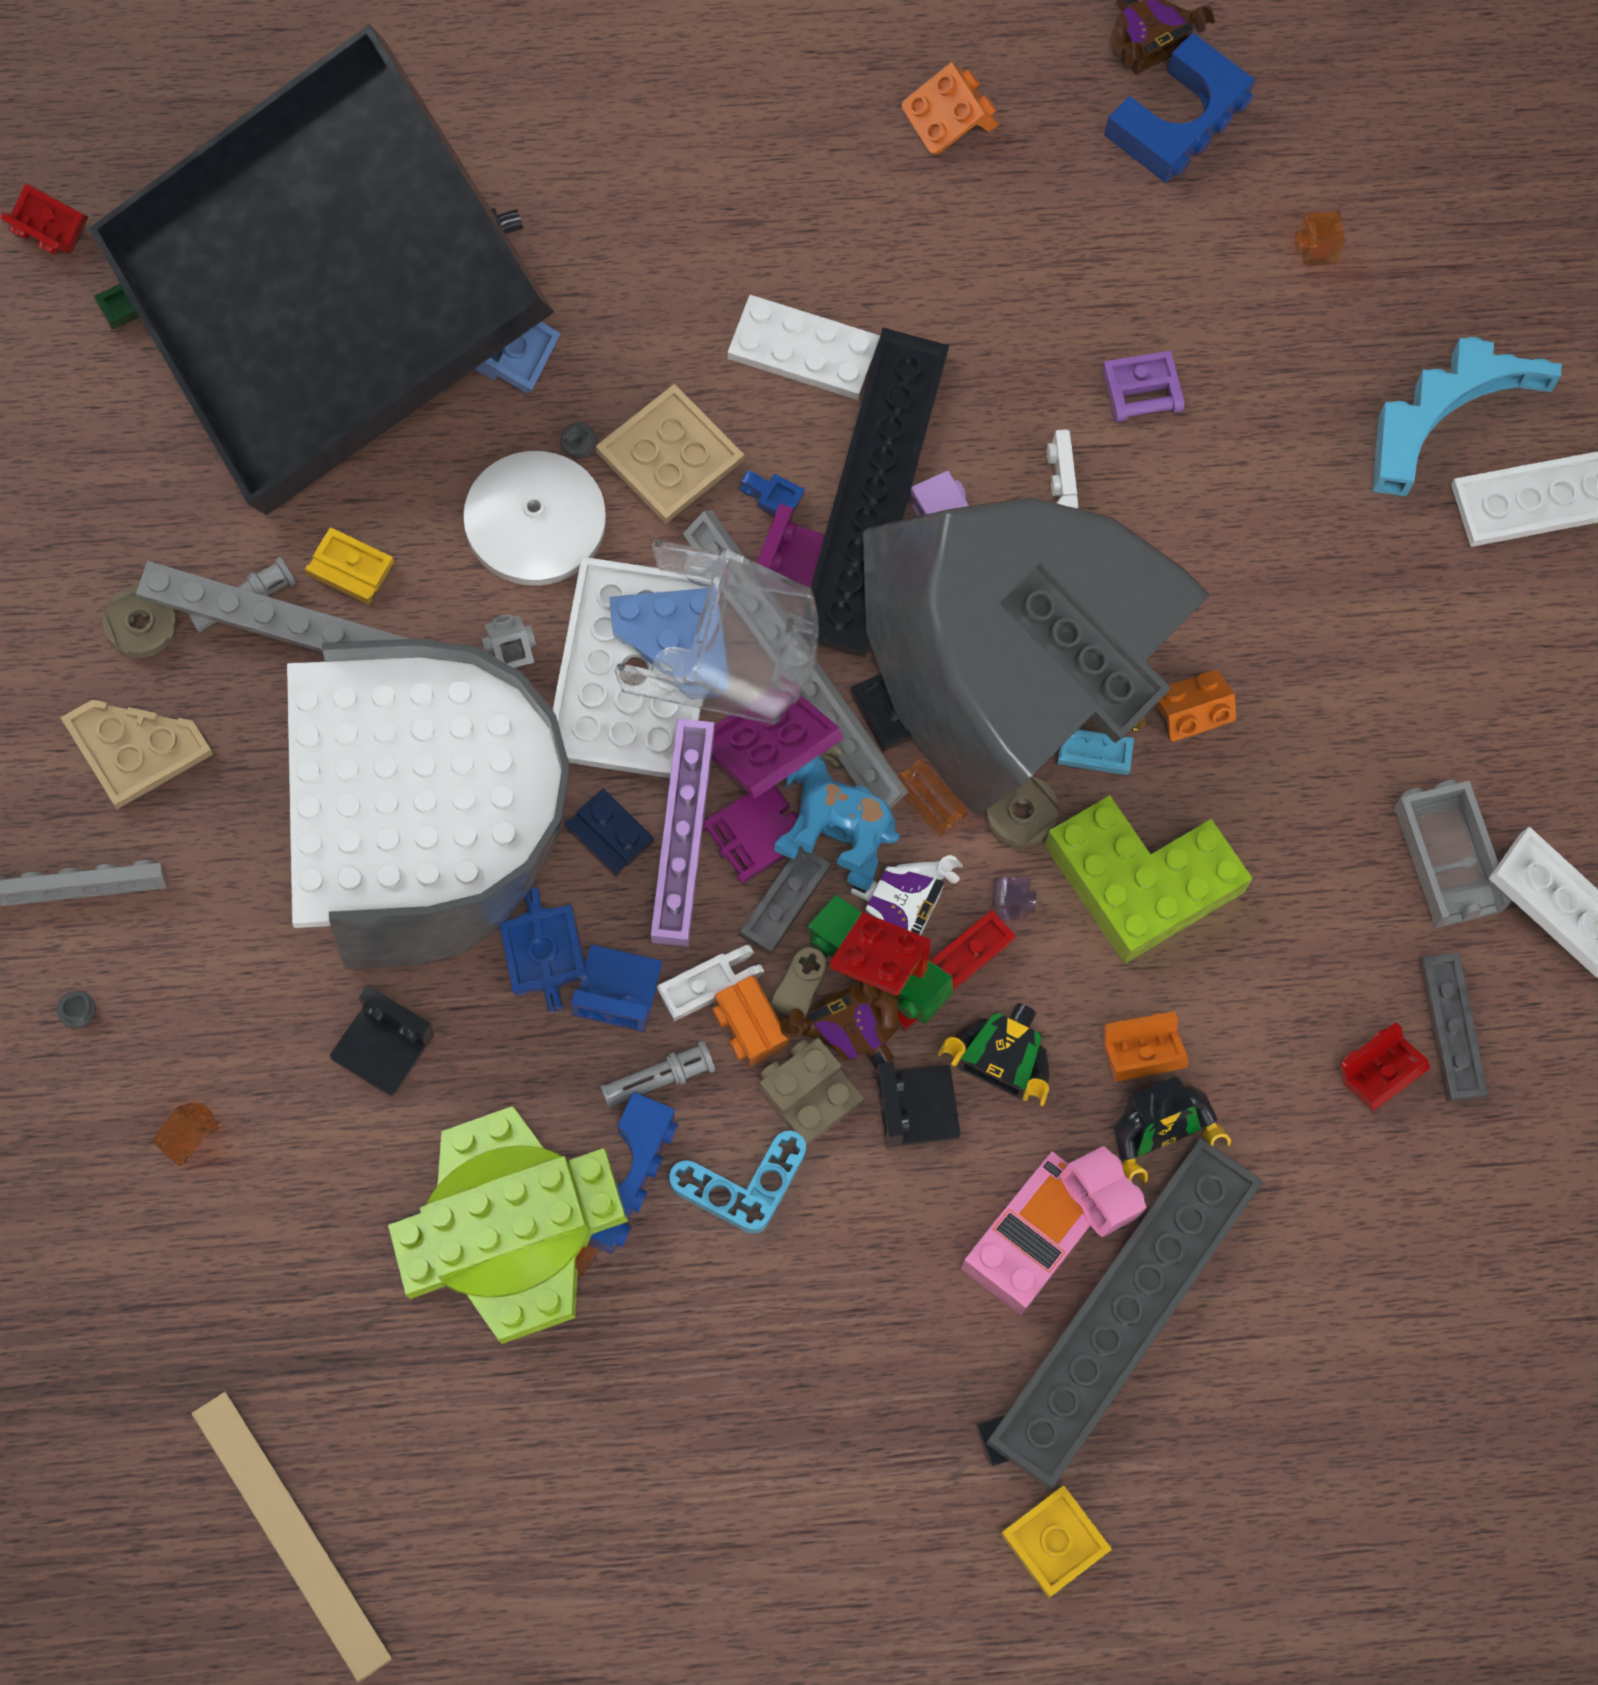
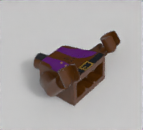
[1112,0,1215,75]
[781,981,899,1069]

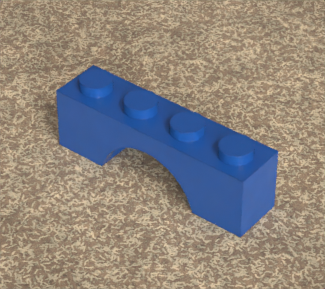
[588,1092,679,1255]

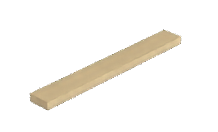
[191,1392,393,1683]

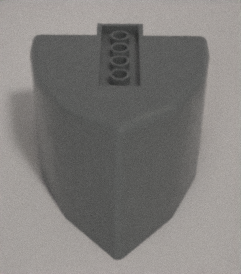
[863,497,1210,816]

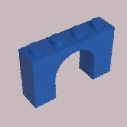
[1104,33,1255,183]

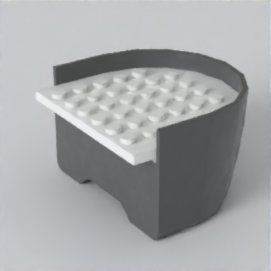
[287,638,570,969]

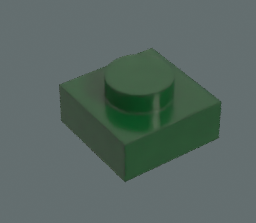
[94,284,140,329]

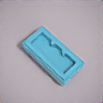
[1057,729,1134,776]

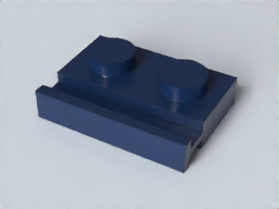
[565,788,654,877]

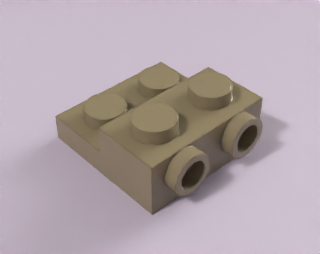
[758,1038,865,1146]

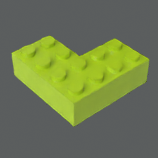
[1044,795,1253,964]

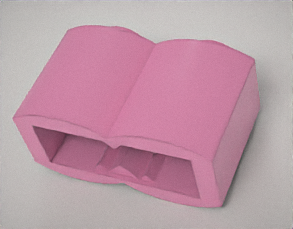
[1060,1146,1146,1237]

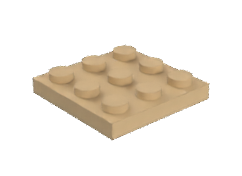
[596,384,745,524]

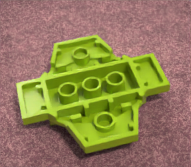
[388,1106,628,1344]

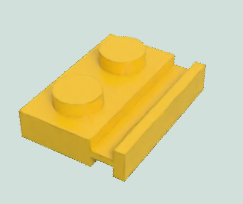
[305,527,394,605]

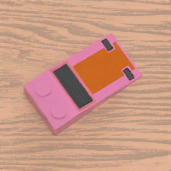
[961,1151,1091,1316]

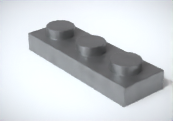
[740,847,831,956]

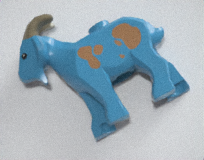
[774,744,900,891]

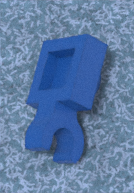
[739,470,805,516]

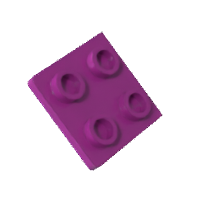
[755,504,825,600]

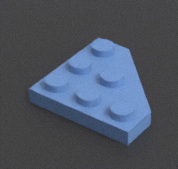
[609,587,729,695]

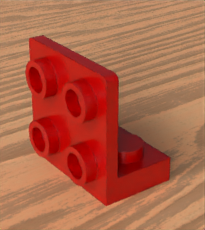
[830,912,931,995]

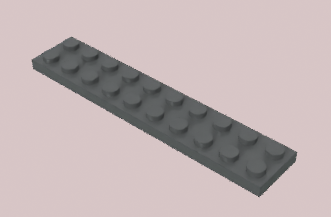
[986,1138,1263,1491]

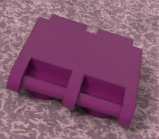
[703,785,798,884]

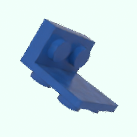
[571,945,662,1033]

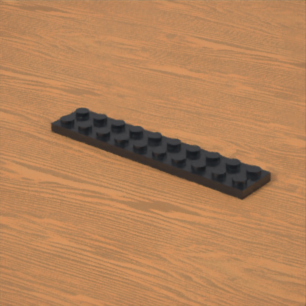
[798,328,949,658]

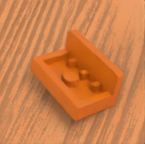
[1155,669,1236,742]
[1103,1011,1188,1082]

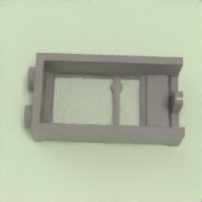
[1393,780,1512,929]

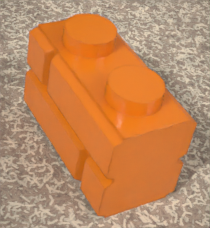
[711,975,790,1067]

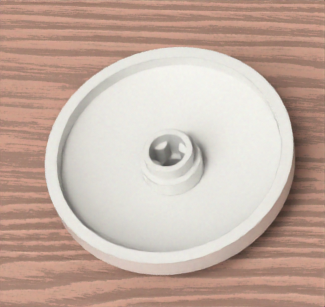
[464,451,606,586]

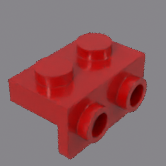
[0,183,89,255]
[1340,1022,1430,1111]

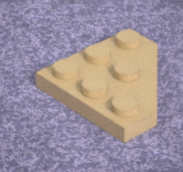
[60,699,213,810]

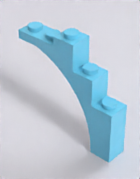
[1372,337,1562,496]

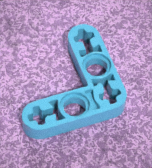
[669,1130,806,1234]

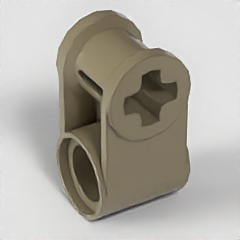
[771,948,826,1018]

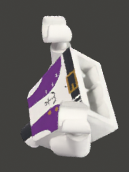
[850,855,963,935]

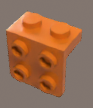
[902,62,1000,155]

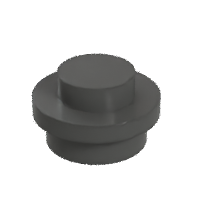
[57,991,96,1028]

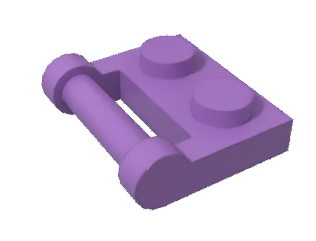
[1102,351,1184,422]

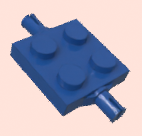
[500,888,588,1012]

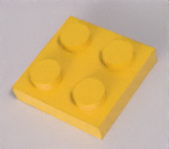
[1001,1485,1112,1599]

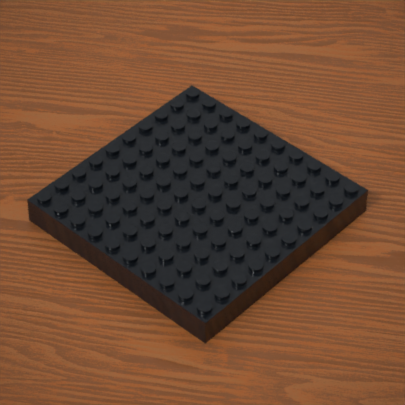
[89,24,554,515]

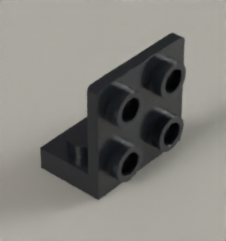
[330,985,434,1096]
[876,1062,961,1148]

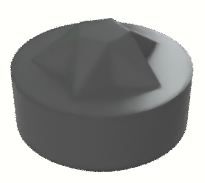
[561,421,598,459]

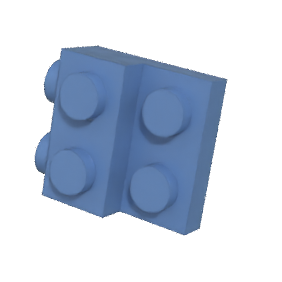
[475,322,561,394]

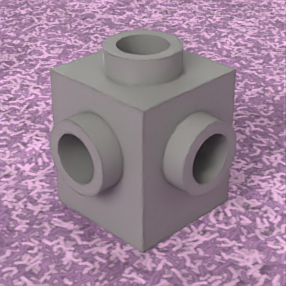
[481,615,536,669]

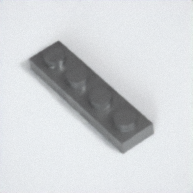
[1420,953,1488,1103]

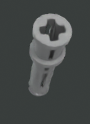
[188,557,296,633]
[600,1040,716,1108]

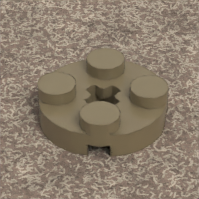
[102,586,177,659]
[985,776,1058,850]

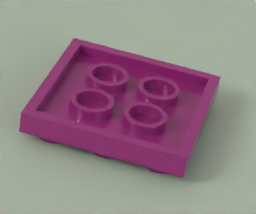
[712,680,844,799]

